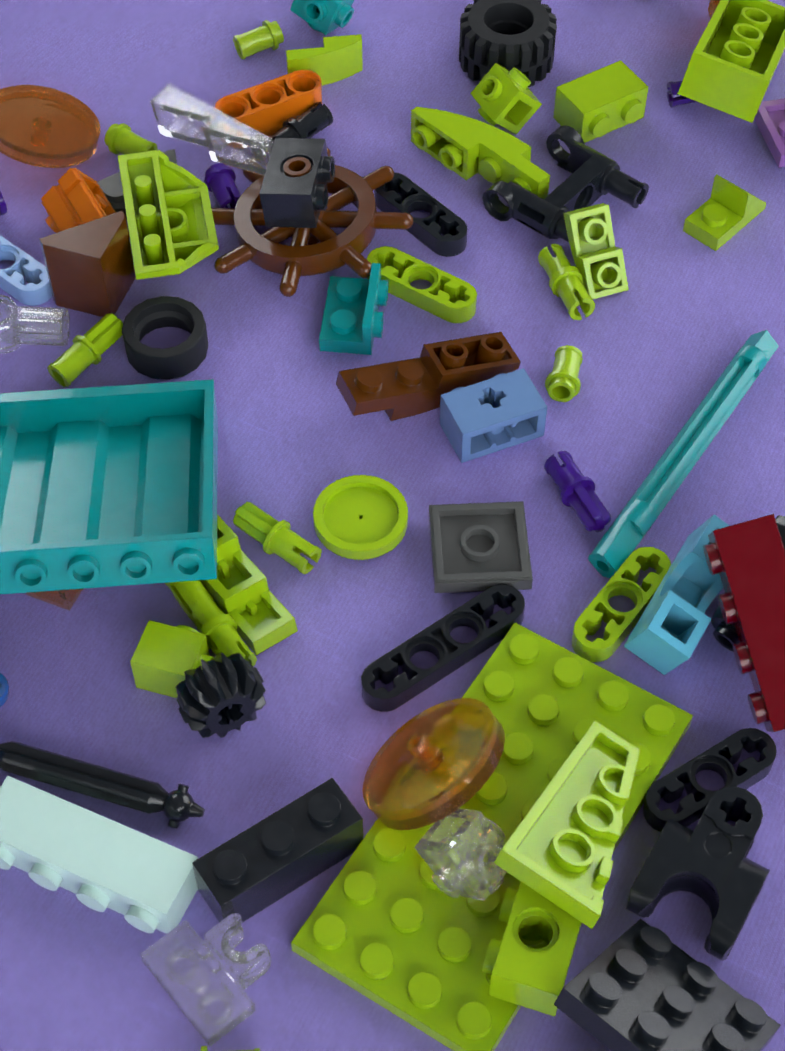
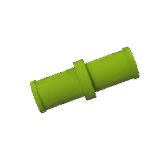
[538,244,595,320]

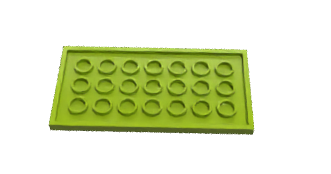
[291,623,693,1051]

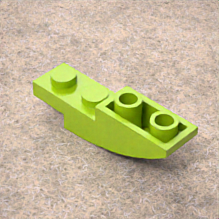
[411,107,550,199]

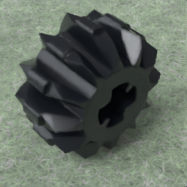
[175,652,266,738]

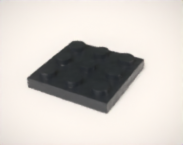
[554,918,781,1051]

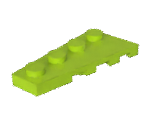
[494,721,640,929]

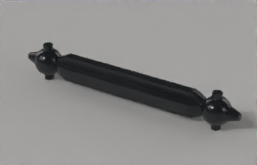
[0,741,205,828]

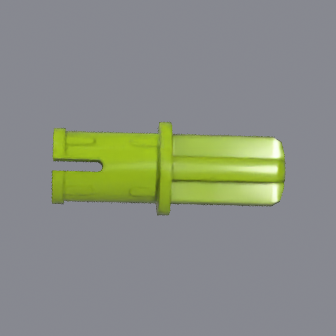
[47,313,123,387]
[233,502,322,575]

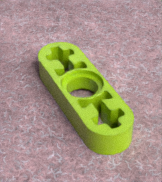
[367,246,477,323]
[572,547,671,662]

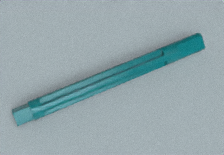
[588,330,779,578]

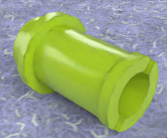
[233,20,284,60]
[104,123,158,154]
[545,345,583,402]

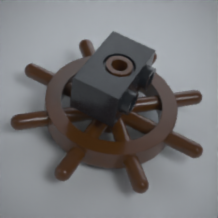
[212,138,413,297]

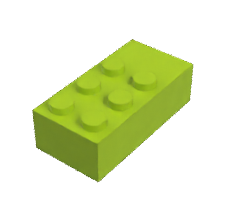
[678,0,785,123]

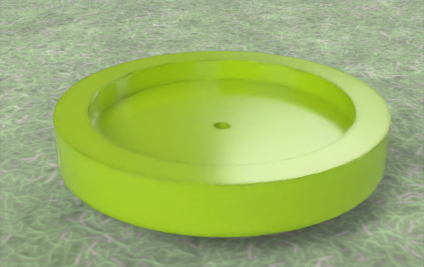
[313,475,408,560]

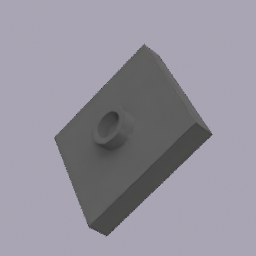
[428,501,533,593]

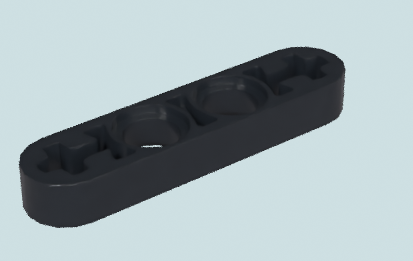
[361,585,525,712]

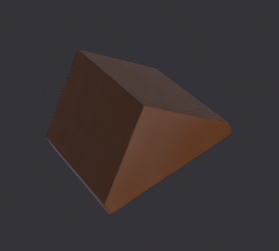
[39,211,136,317]

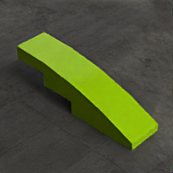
[200,514,298,655]

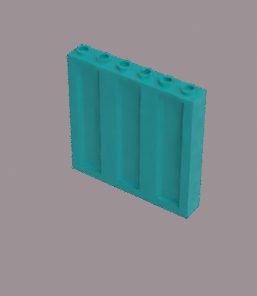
[0,379,218,594]

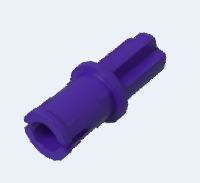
[544,451,611,533]

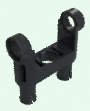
[482,125,649,242]

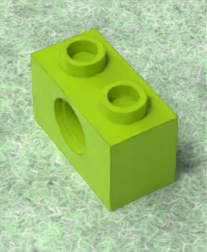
[482,881,582,1017]

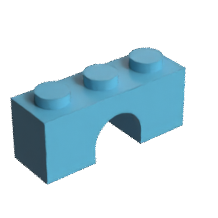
[623,515,730,675]

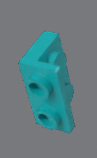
[319,263,389,355]

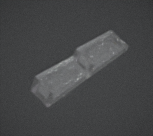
[150,84,274,175]

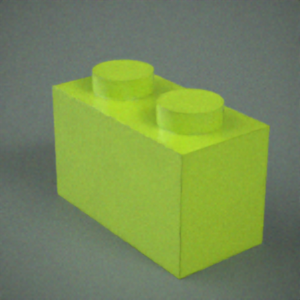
[553,60,649,143]

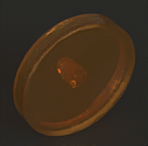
[0,85,100,168]
[362,698,505,830]

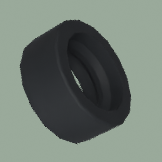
[122,296,208,380]

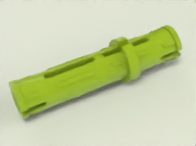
[165,580,257,667]

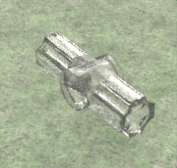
[0,295,70,353]

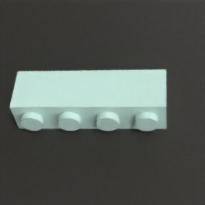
[0,775,198,936]

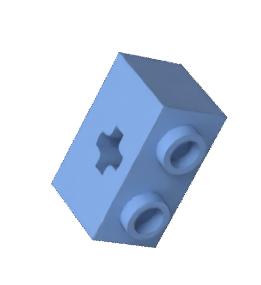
[440,368,547,463]

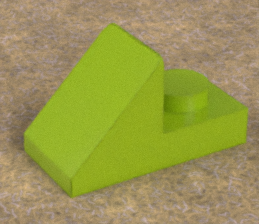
[683,174,766,251]

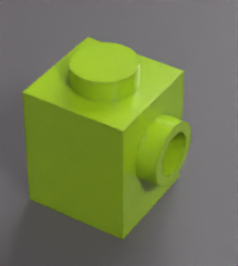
[130,620,214,698]

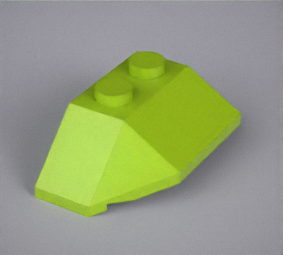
[118,150,219,280]

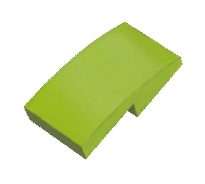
[286,34,363,86]
[563,203,629,299]

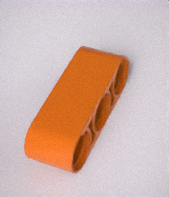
[214,70,322,150]

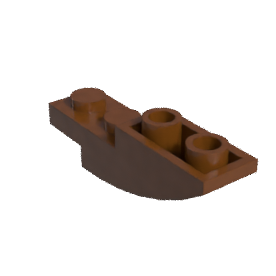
[336,332,521,421]

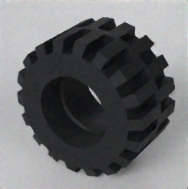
[459,0,557,87]

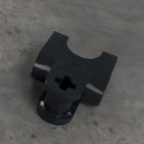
[626,787,770,961]

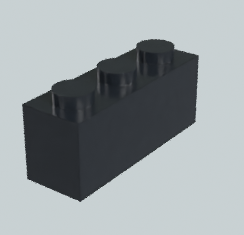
[192,778,363,933]

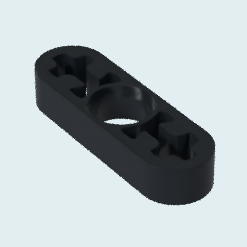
[374,173,467,257]
[643,728,777,832]

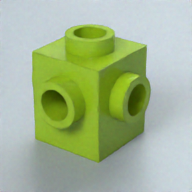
[470,63,542,134]

